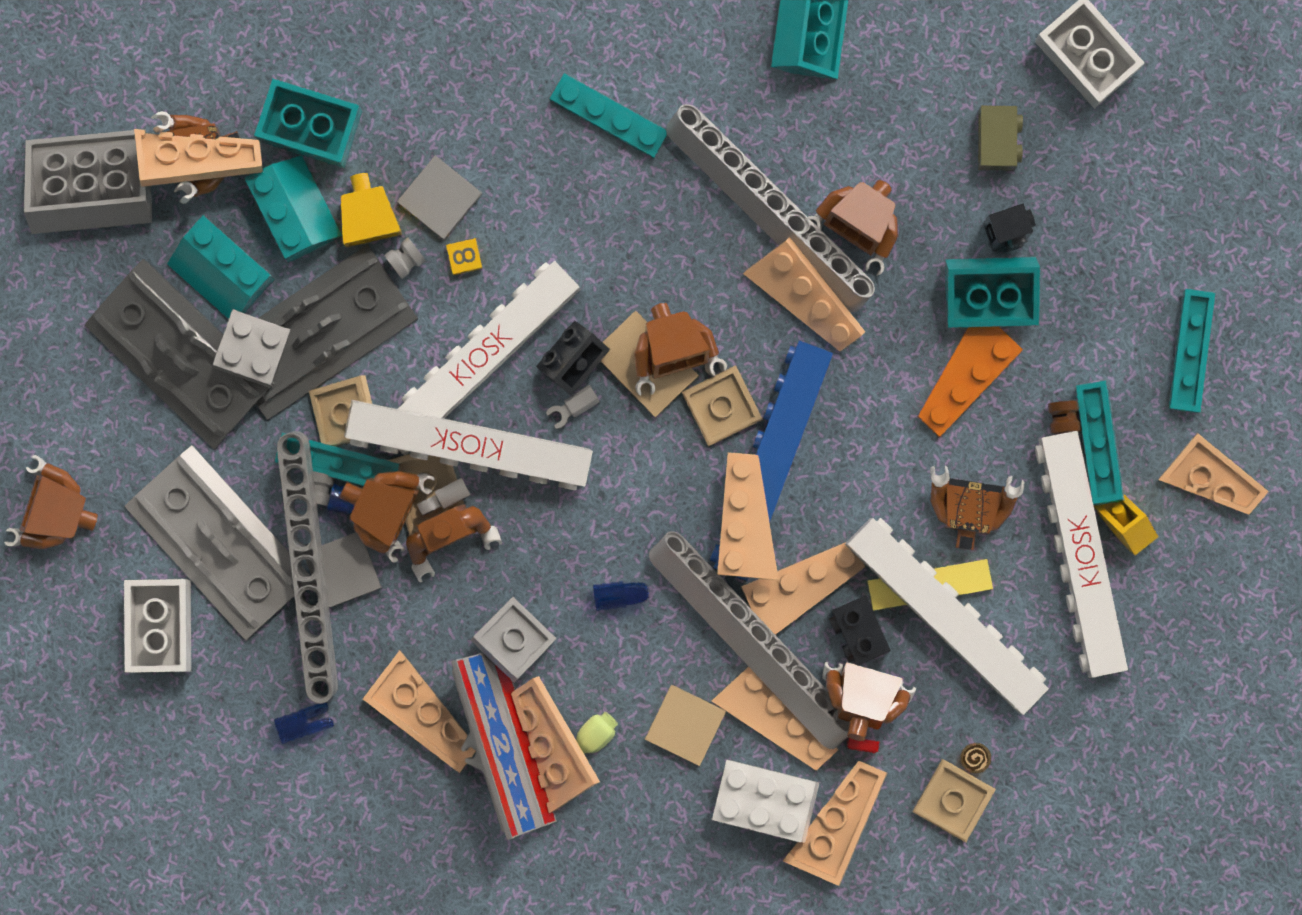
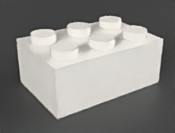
[1035,0,1144,109]
[124,579,191,673]
[712,760,820,843]

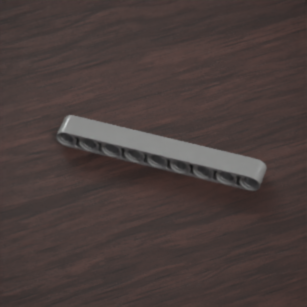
[666,104,875,312]
[277,431,338,704]
[649,531,850,749]

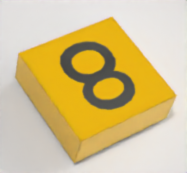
[446,238,483,275]

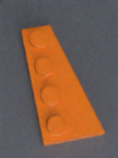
[917,326,1023,437]

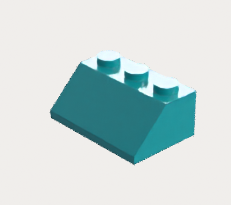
[771,0,848,79]
[244,156,342,263]
[167,215,275,319]
[945,257,1040,328]

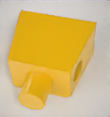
[341,173,402,248]

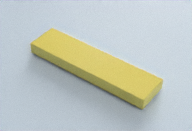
[867,559,993,611]

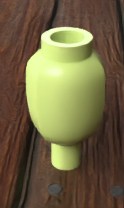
[576,712,618,754]

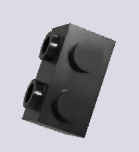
[983,203,1036,252]
[536,320,610,396]
[829,595,891,666]

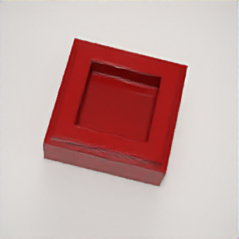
[846,737,880,753]

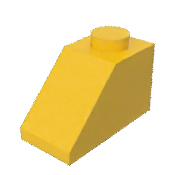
[1093,494,1158,555]

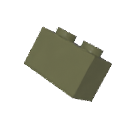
[978,105,1023,171]

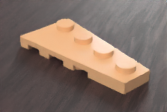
[134,129,263,187]
[743,237,865,352]
[717,452,779,580]
[741,542,865,635]
[363,650,476,773]
[712,667,838,770]
[511,676,600,813]
[783,761,888,886]

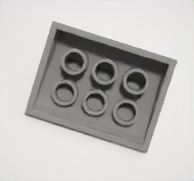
[24,129,152,234]

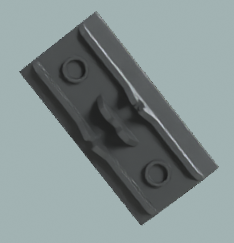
[256,244,418,420]
[84,259,275,450]

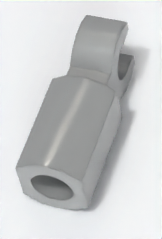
[546,385,600,429]
[417,478,470,516]

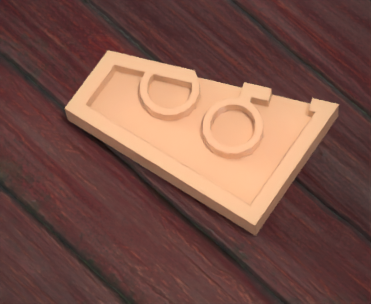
[1158,433,1269,515]

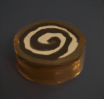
[960,743,991,773]

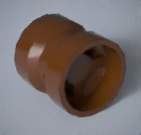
[1048,400,1081,434]

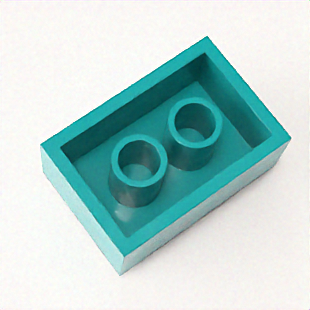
[254,78,363,168]

